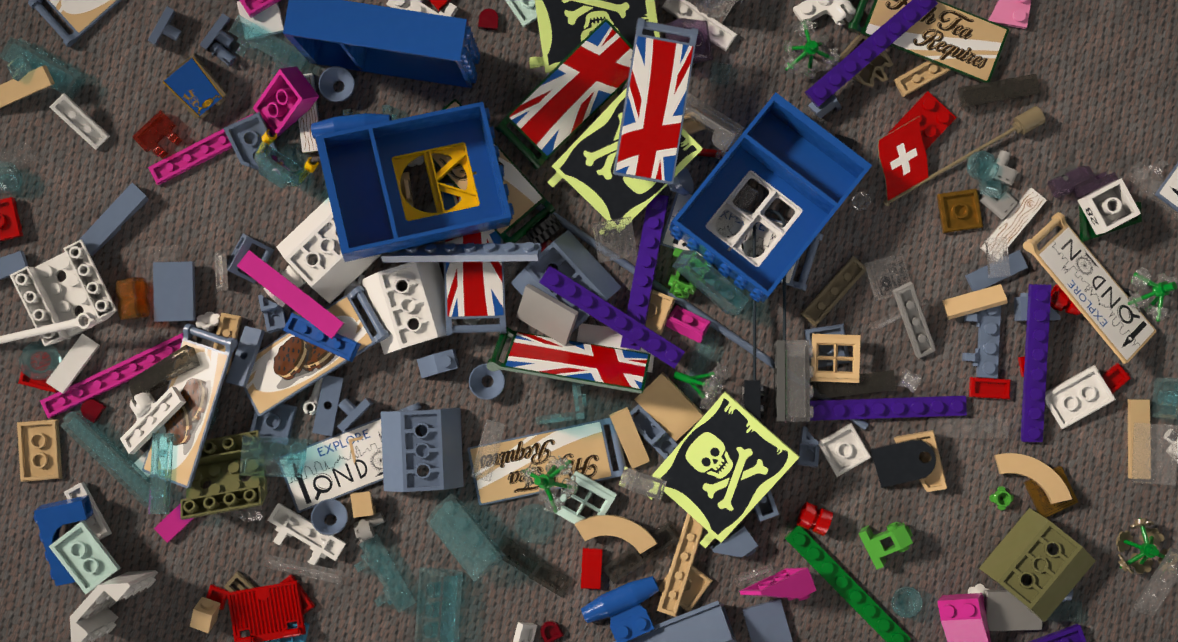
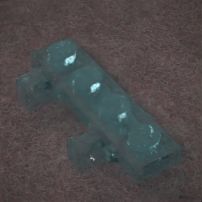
[229,14,307,76]
[354,533,417,613]

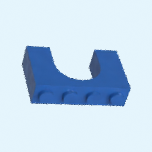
[34,495,93,586]

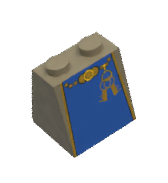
[162,53,226,119]

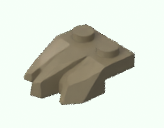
[836,34,893,87]

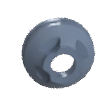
[318,66,355,103]
[668,166,694,196]
[469,364,505,400]
[311,499,348,536]

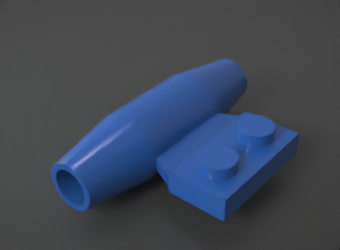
[311,113,392,139]
[581,576,660,642]

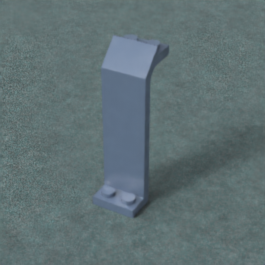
[613,601,737,642]

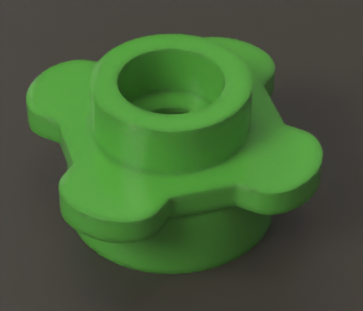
[989,486,1014,510]

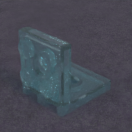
[535,382,587,425]

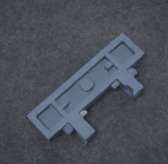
[962,305,1001,378]

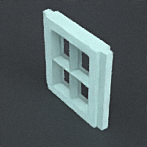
[552,471,617,524]

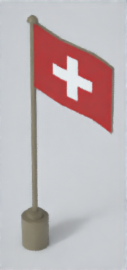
[877,106,1046,206]

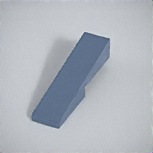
[78,183,149,256]
[630,404,678,460]

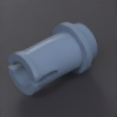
[210,42,236,67]

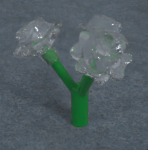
[673,362,729,410]

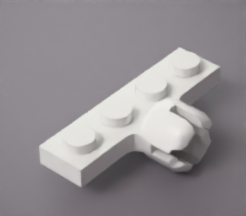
[793,0,856,26]
[120,386,186,454]

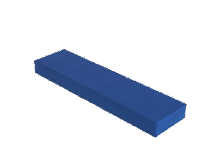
[283,313,361,362]

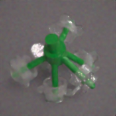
[783,19,840,78]
[1127,267,1178,322]
[521,455,578,513]

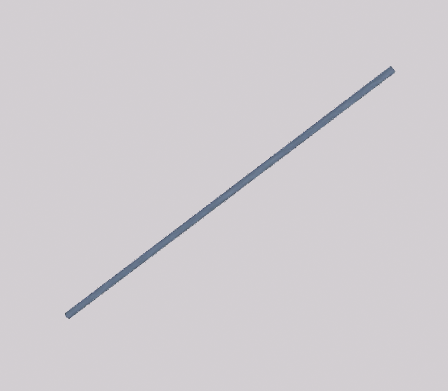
[536,204,869,430]

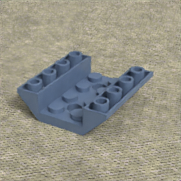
[511,230,622,333]
[381,408,464,492]

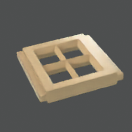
[811,334,861,383]

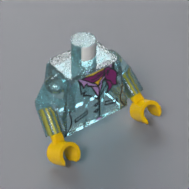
[254,129,319,189]

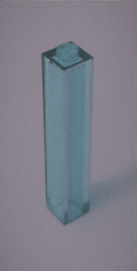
[60,411,165,508]

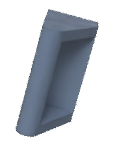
[227,233,274,284]

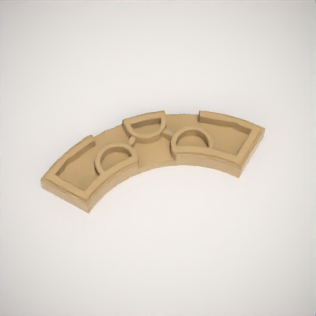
[994,453,1072,504]
[575,515,657,554]

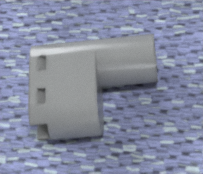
[989,150,1018,187]
[979,191,1018,220]
[353,511,386,543]

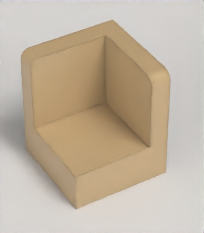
[350,491,376,518]

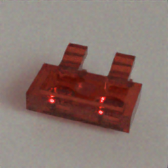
[132,110,183,159]

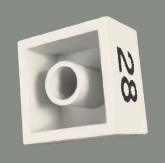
[1077,178,1141,235]

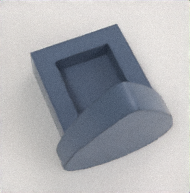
[808,94,842,118]

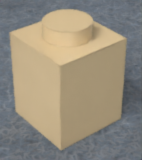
[190,597,221,633]

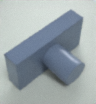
[148,6,182,46]
[200,13,234,51]
[337,397,374,432]

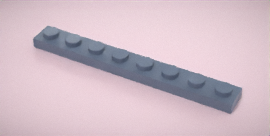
[381,242,542,263]

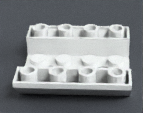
[277,197,382,303]
[10,239,117,346]
[362,262,458,355]
[70,570,158,642]

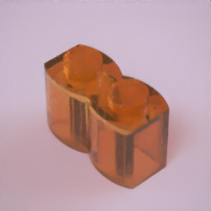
[116,277,150,320]

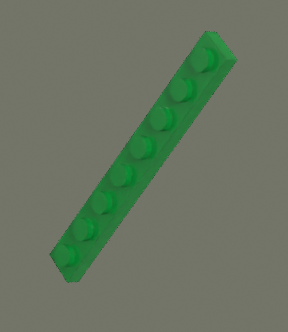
[785,525,911,642]

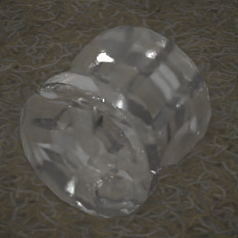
[898,368,922,393]

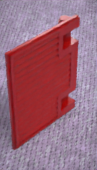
[227,580,306,642]

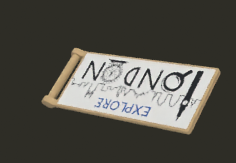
[1023,212,1156,364]

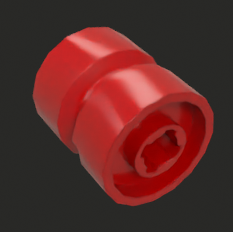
[1050,284,1081,315]
[797,502,833,536]

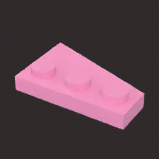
[988,0,1031,29]

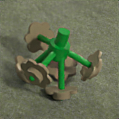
[1116,518,1178,574]

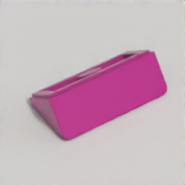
[666,305,711,343]

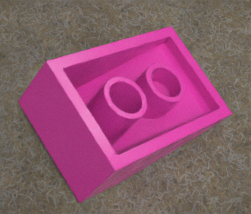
[253,66,319,137]
[739,568,817,601]
[937,593,991,642]

